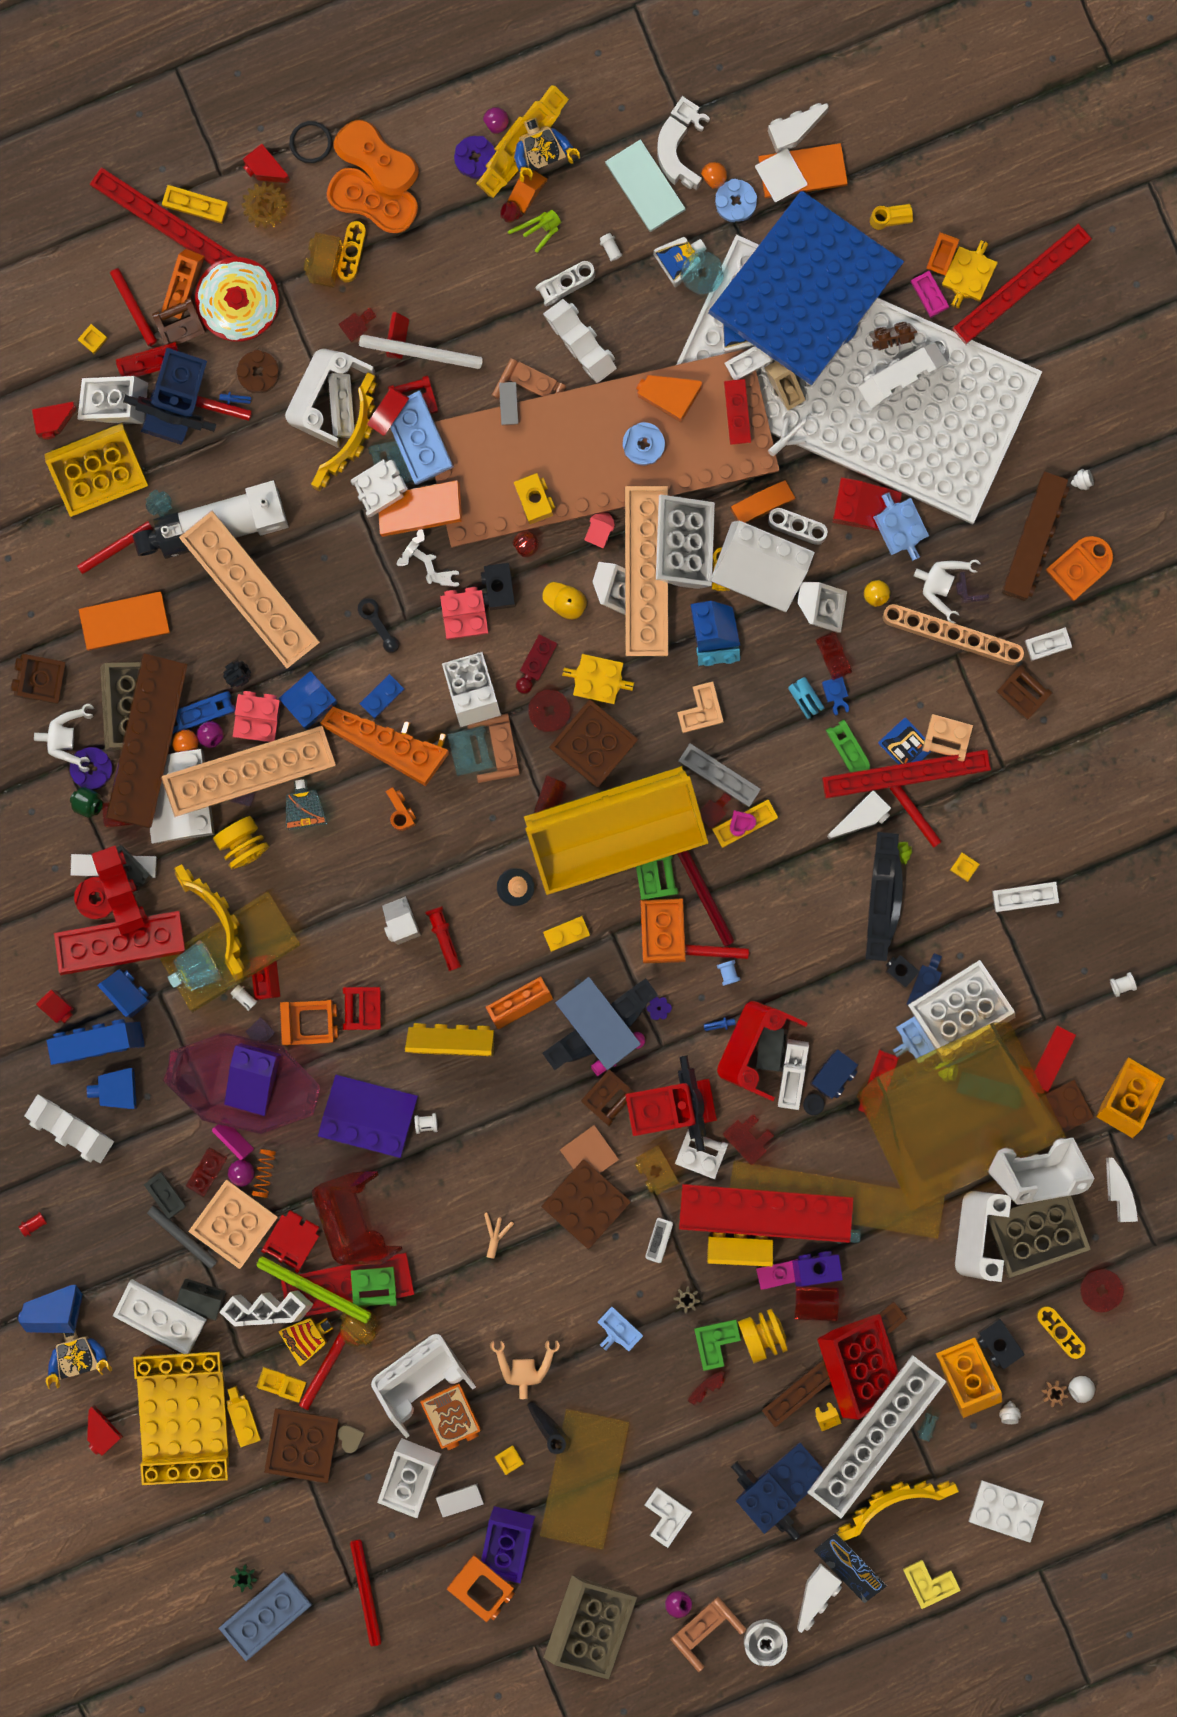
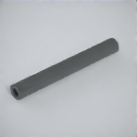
[147,1205,218,1269]

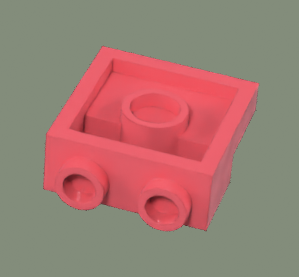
[440,587,488,640]
[232,691,281,743]

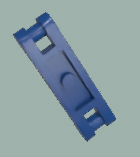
[172,691,236,736]

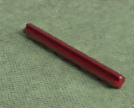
[677,850,734,946]

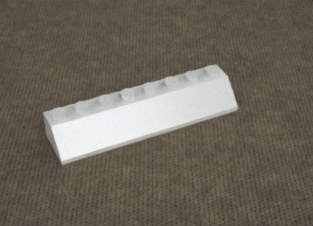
[807,1355,946,1518]

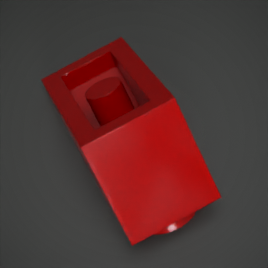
[243,144,290,183]
[32,402,77,440]
[36,989,75,1024]
[87,1405,123,1456]

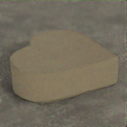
[338,1425,365,1453]

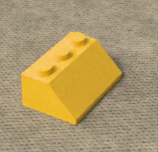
[707,1232,773,1267]

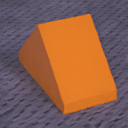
[507,170,548,214]
[926,232,960,276]

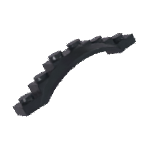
[865,832,903,961]
[542,978,658,1070]

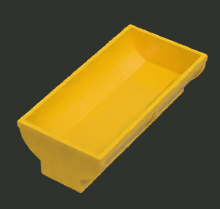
[524,766,708,895]

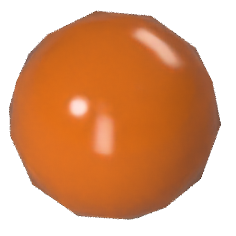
[701,162,727,189]
[172,729,199,753]

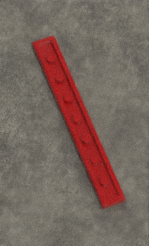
[90,167,237,265]
[952,223,1092,345]
[822,750,991,799]

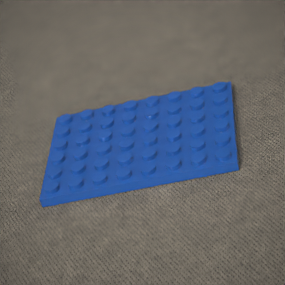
[708,191,904,385]

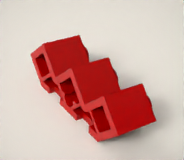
[91,846,147,935]

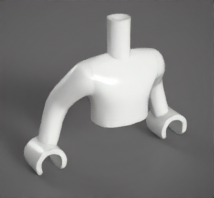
[914,560,980,623]
[34,704,94,772]

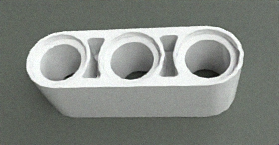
[768,508,828,545]

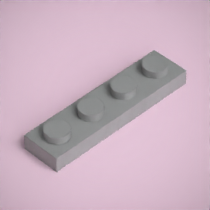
[678,744,761,807]

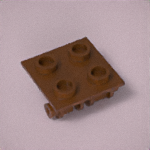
[869,322,917,351]

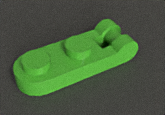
[825,720,870,773]

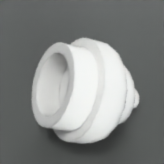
[1071,469,1094,490]
[999,1401,1021,1424]

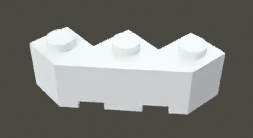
[543,299,617,383]
[858,343,948,409]
[24,1095,114,1163]
[220,1290,314,1326]

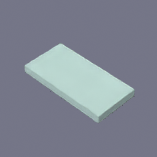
[605,139,685,232]

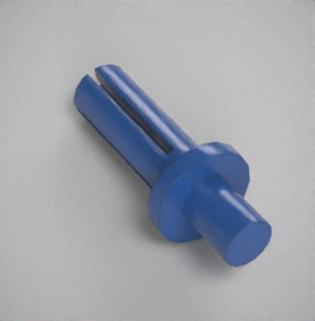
[219,392,251,404]
[704,1017,736,1031]

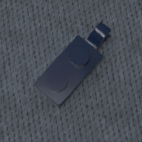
[906,953,942,1005]

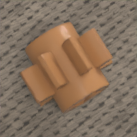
[1041,1380,1068,1407]

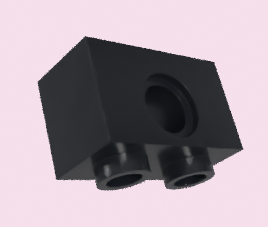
[481,563,515,611]
[977,1318,1025,1369]

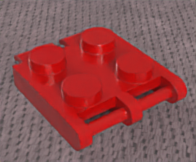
[261,1210,319,1273]

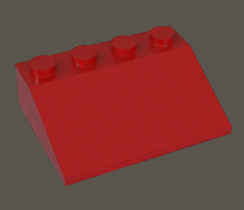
[817,1314,899,1420]

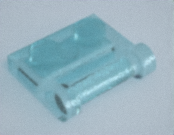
[368,441,413,483]
[447,726,494,776]

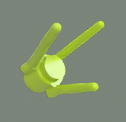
[508,210,561,253]

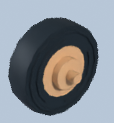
[497,868,534,906]

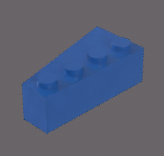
[46,1019,145,1065]

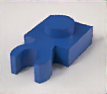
[822,676,849,716]

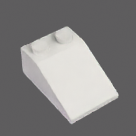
[78,376,148,424]
[377,1438,441,1518]

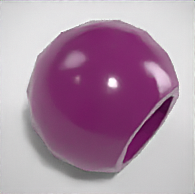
[483,107,509,134]
[197,721,224,748]
[228,1160,255,1187]
[665,1590,692,1618]

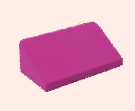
[212,1120,254,1160]

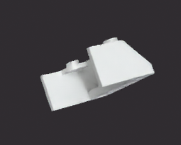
[285,349,376,448]
[371,1334,476,1438]

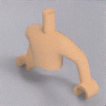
[490,1341,560,1399]

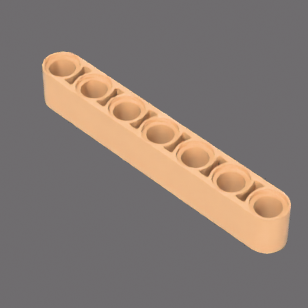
[883,604,1024,665]

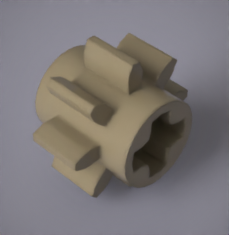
[673,1286,700,1313]

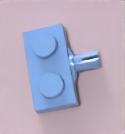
[893,1017,937,1064]
[598,1306,643,1351]

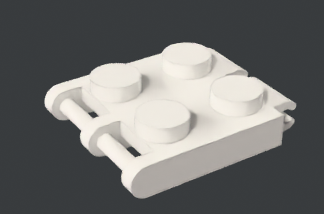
[351,459,408,517]

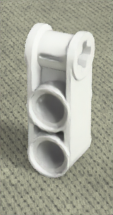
[535,261,595,306]

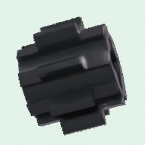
[223,660,251,688]

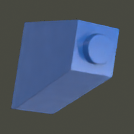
[18,1285,83,1333]

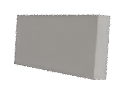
[499,382,518,425]

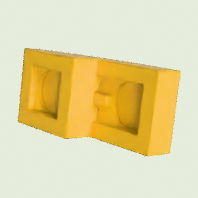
[256,1367,306,1403]

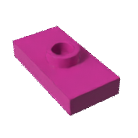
[911,271,949,318]
[756,1259,798,1290]

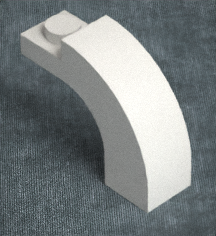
[657,116,702,190]

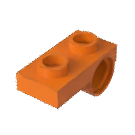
[386,787,416,831]

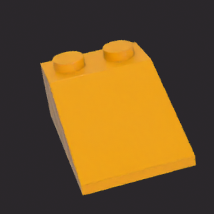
[1096,1057,1165,1138]
[936,1338,1002,1418]

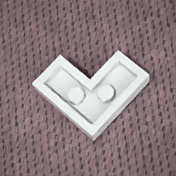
[645,1487,692,1548]

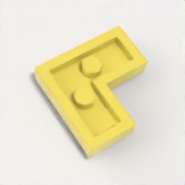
[903,1560,961,1609]

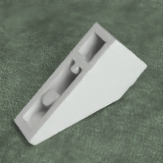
[827,791,891,839]

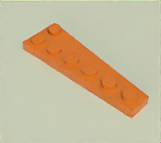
[321,706,449,786]

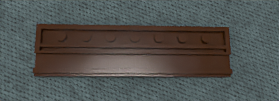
[106,653,188,828]

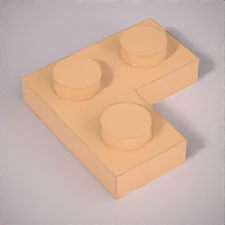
[677,682,724,733]

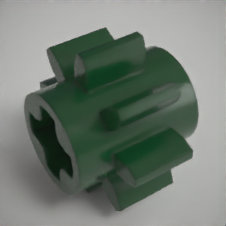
[230,1564,258,1592]

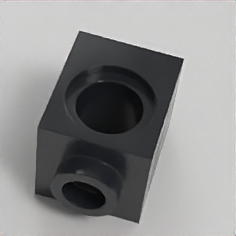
[885,955,920,989]

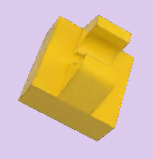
[815,1403,842,1431]

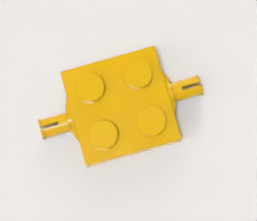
[942,240,998,308]
[562,654,634,704]

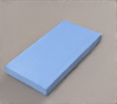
[390,391,454,485]

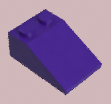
[224,1043,281,1116]
[481,1506,535,1583]

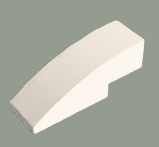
[778,1039,809,1110]
[1106,1158,1138,1222]

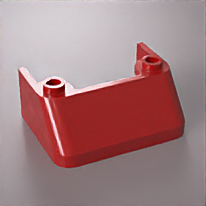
[717,1001,808,1101]

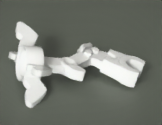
[397,529,459,587]

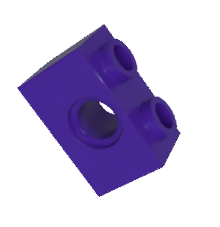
[792,1251,843,1286]

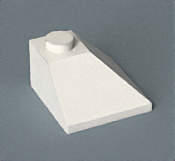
[593,562,626,615]
[798,582,847,633]

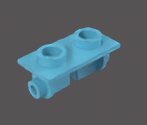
[696,646,740,666]

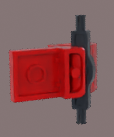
[625,1055,717,1152]

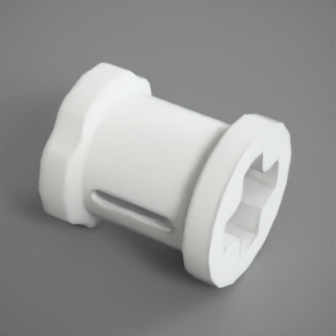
[1110,972,1137,997]
[415,1113,438,1134]

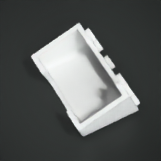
[988,1138,1095,1204]
[955,1191,1011,1282]

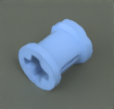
[717,960,741,986]

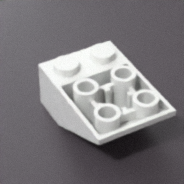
[442,652,501,727]

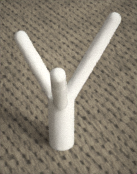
[768,418,807,456]

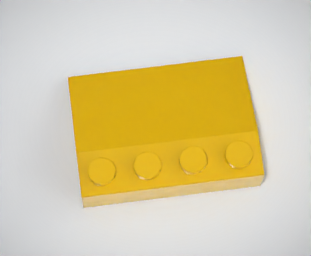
[44,423,148,517]
[405,1023,494,1056]

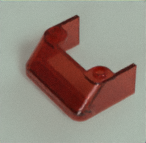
[312,1171,403,1265]

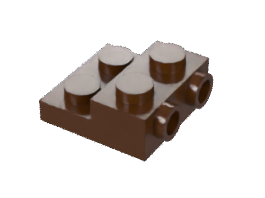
[11,654,65,704]

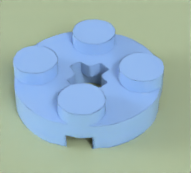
[715,179,757,222]
[623,422,665,466]

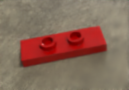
[724,379,751,445]

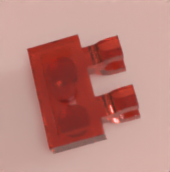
[722,1114,774,1165]

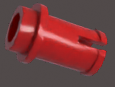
[18,1212,47,1237]

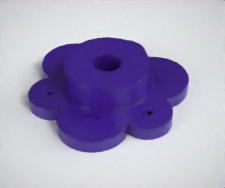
[647,997,672,1020]

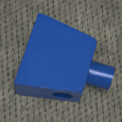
[87,1068,137,1109]

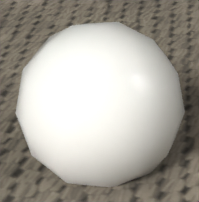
[1068,1376,1095,1403]

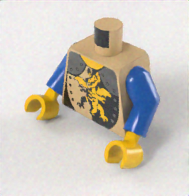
[514,118,580,182]
[46,1329,112,1389]

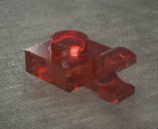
[338,308,376,343]
[700,793,731,829]

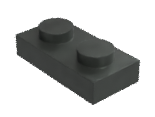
[144,1172,186,1219]

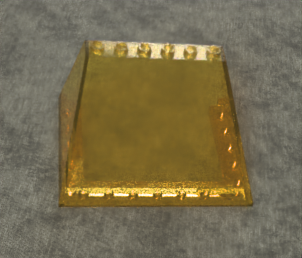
[856,1022,1066,1211]

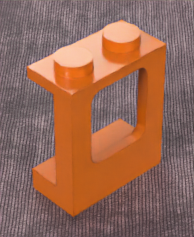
[280,1000,338,1046]
[447,1553,515,1622]

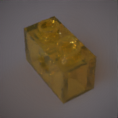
[634,1145,679,1195]

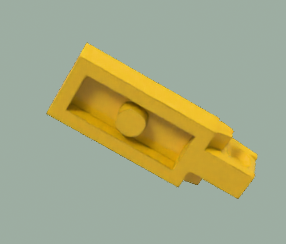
[226,1386,261,1447]

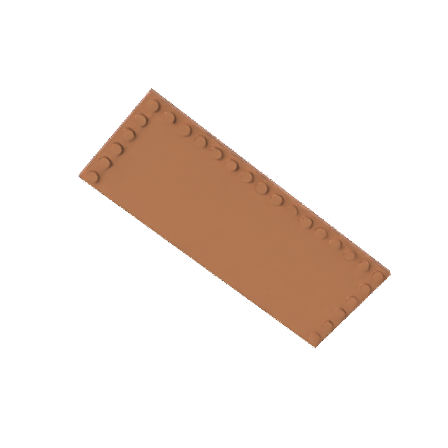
[435,348,779,548]

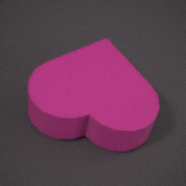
[730,810,756,837]

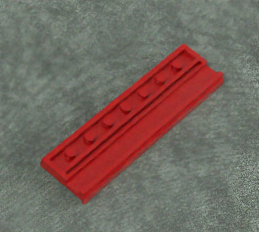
[679,1184,853,1243]

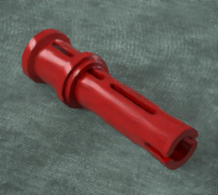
[425,906,462,971]

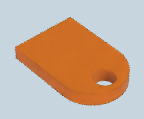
[1045,536,1113,602]

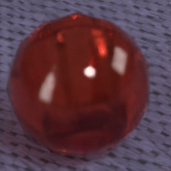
[512,531,539,558]

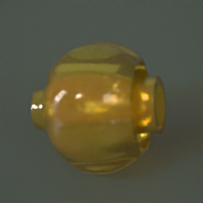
[339,1308,378,1347]

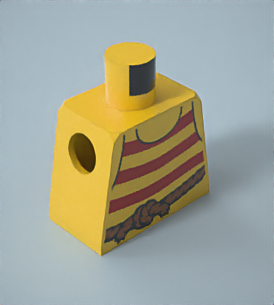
[279,1317,333,1366]

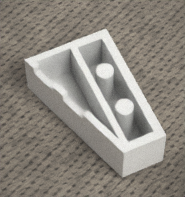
[382,896,421,945]

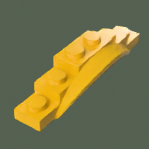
[476,85,569,198]
[311,372,378,491]
[174,864,244,981]
[836,1480,959,1541]

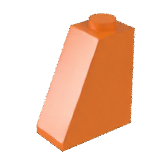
[636,375,703,422]

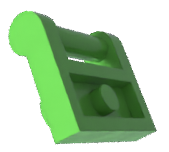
[636,855,679,900]
[351,1267,397,1307]

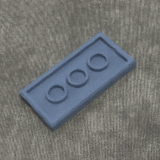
[555,977,641,1070]
[218,1571,312,1661]

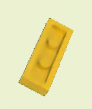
[162,185,228,224]
[712,800,778,848]

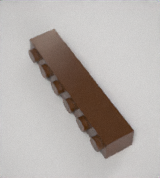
[1001,471,1070,601]

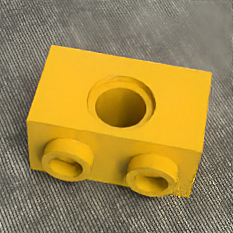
[514,473,555,525]

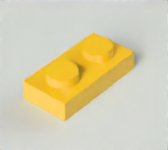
[543,916,590,952]

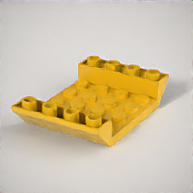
[133,1352,229,1485]

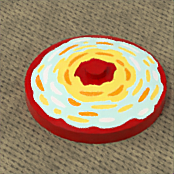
[195,257,279,342]

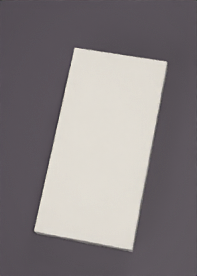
[113,1279,207,1354]

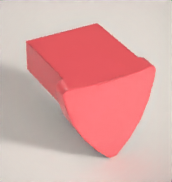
[584,512,615,548]

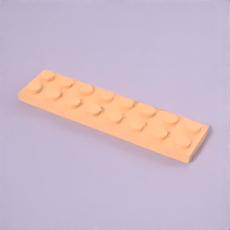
[625,486,668,656]
[179,510,320,668]
[161,726,336,817]

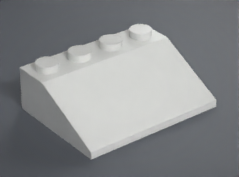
[656,495,715,589]
[710,521,815,612]
[150,749,215,844]
[908,960,1015,1062]

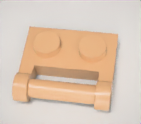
[922,714,973,762]

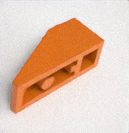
[161,249,205,320]

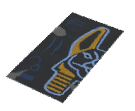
[814,1533,887,1603]

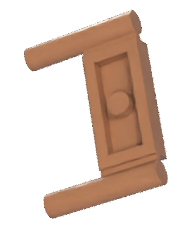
[491,358,566,399]
[467,713,520,783]
[670,1597,747,1672]

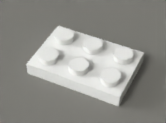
[968,1480,1044,1542]

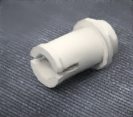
[600,233,622,262]
[230,984,258,1011]

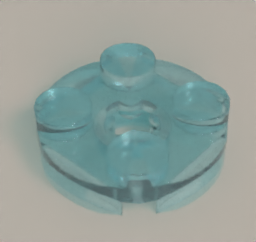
[680,252,724,294]

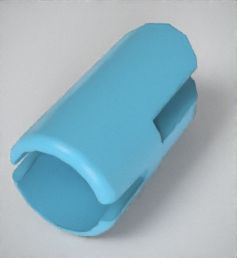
[788,677,825,719]

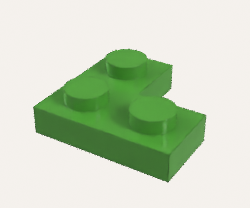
[694,1319,741,1371]

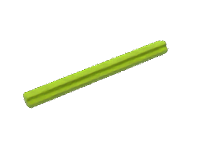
[257,1257,371,1323]

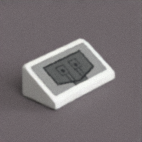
[645,1218,673,1263]

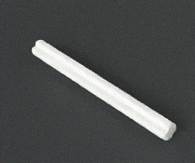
[359,335,482,369]

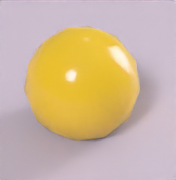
[864,580,890,607]

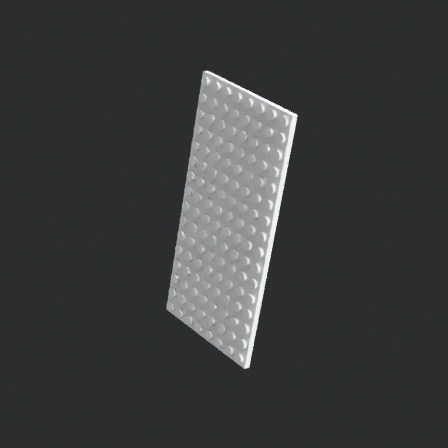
[676,235,1042,524]

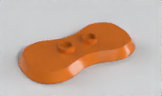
[334,120,419,196]
[327,168,418,233]

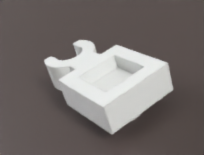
[671,96,710,131]

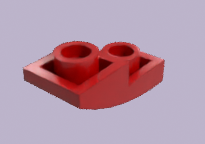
[367,387,409,436]

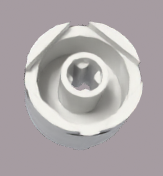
[744,1619,788,1666]

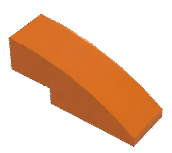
[730,480,796,524]

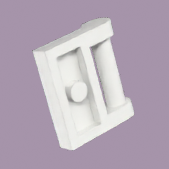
[675,1129,728,1179]

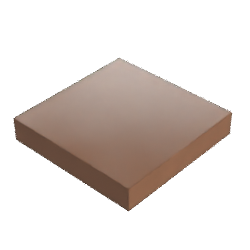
[560,1125,619,1173]

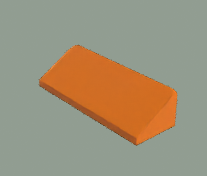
[486,976,553,1029]

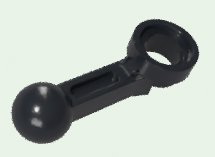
[357,598,400,653]

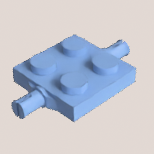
[873,492,929,561]

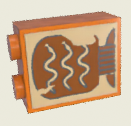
[420,1383,481,1450]

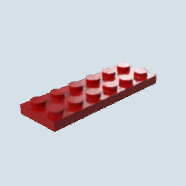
[54,911,186,975]
[281,1252,415,1317]

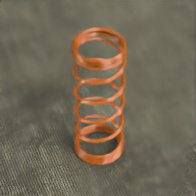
[252,1149,277,1198]

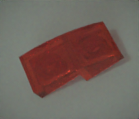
[815,632,852,680]
[186,1147,227,1197]
[687,1370,726,1405]

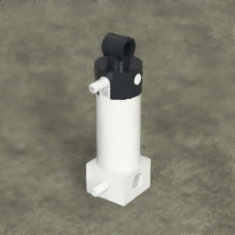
[132,480,289,559]

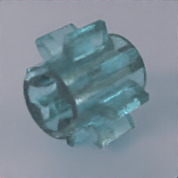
[146,490,172,517]

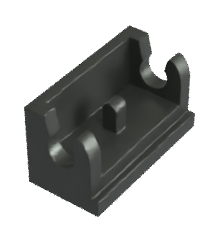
[117,845,152,892]
[756,1027,788,1072]
[177,1278,226,1321]

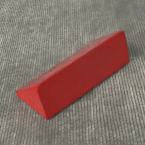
[385,312,409,359]
[250,955,281,1000]

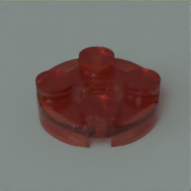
[528,690,570,732]
[1080,1269,1124,1312]

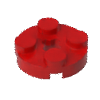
[74,877,112,920]

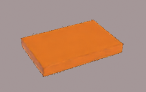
[641,899,686,963]

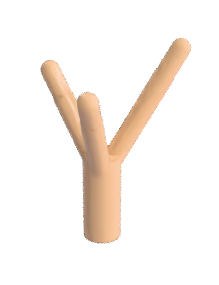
[484,1212,514,1259]

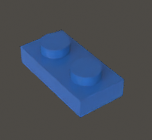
[359,674,405,719]

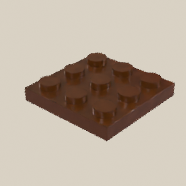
[549,699,638,789]
[541,1159,631,1250]
[264,1408,339,1483]

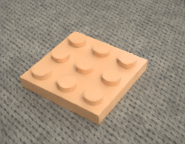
[188,1179,278,1269]

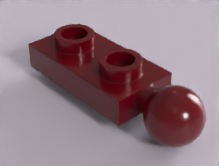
[516,634,558,694]

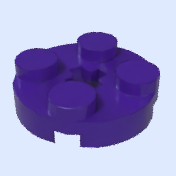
[454,136,496,179]
[70,747,113,790]

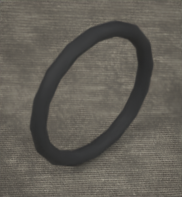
[289,121,332,163]

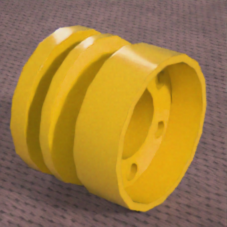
[213,816,269,870]
[738,1308,788,1363]

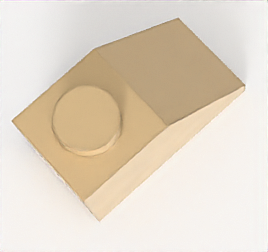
[764,361,806,411]

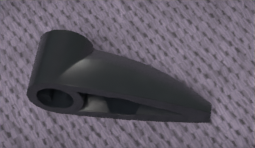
[527,1401,571,1454]

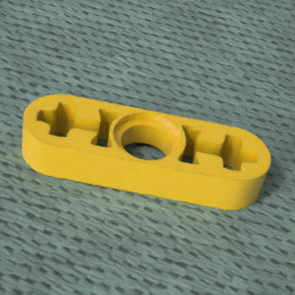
[337,221,366,282]
[1037,1306,1085,1359]

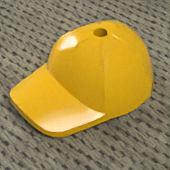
[543,582,587,620]

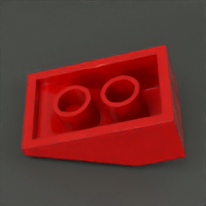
[832,477,902,531]

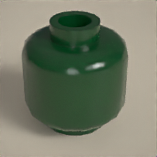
[70,787,103,818]

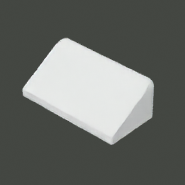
[436,1484,484,1517]

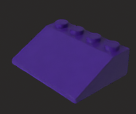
[318,1075,418,1158]

